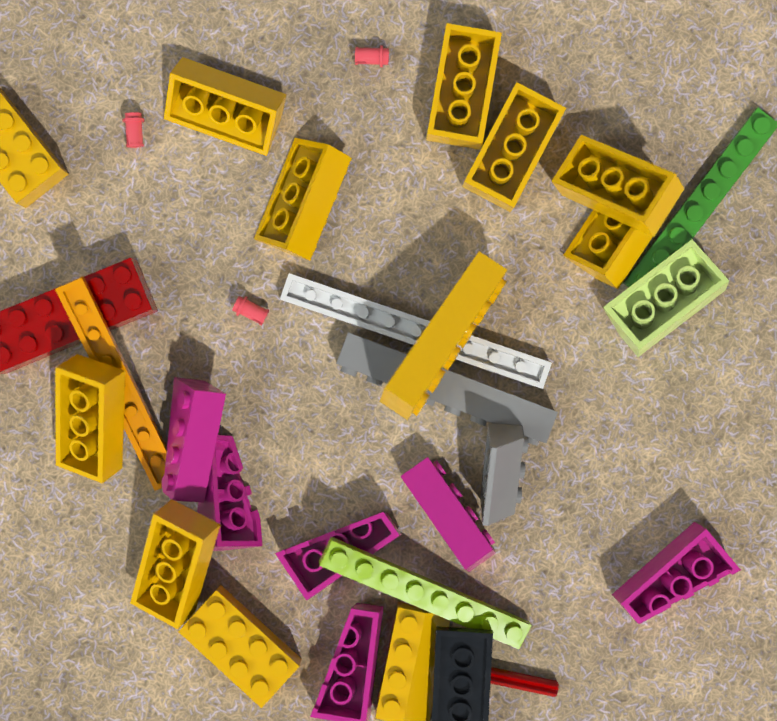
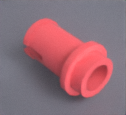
[355,45,389,68]
[122,112,145,148]
[232,296,269,326]

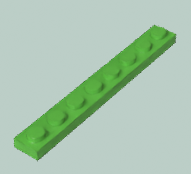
[623,107,777,287]

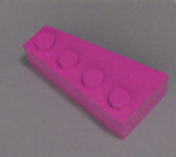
[162,377,226,503]
[400,457,496,572]
[275,512,402,601]
[612,522,741,624]
[310,603,384,721]

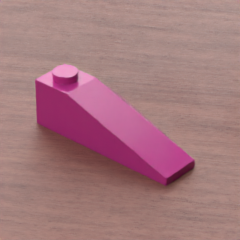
[197,435,262,551]

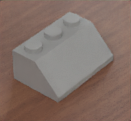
[480,423,528,526]

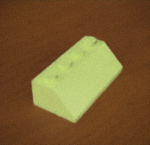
[603,239,729,357]

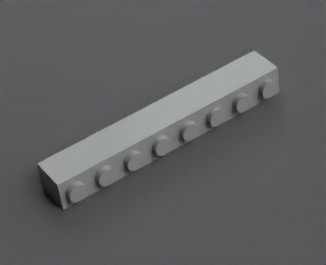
[336,332,558,446]

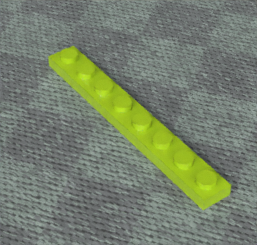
[319,537,532,649]

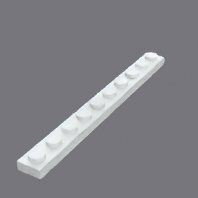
[280,273,552,389]

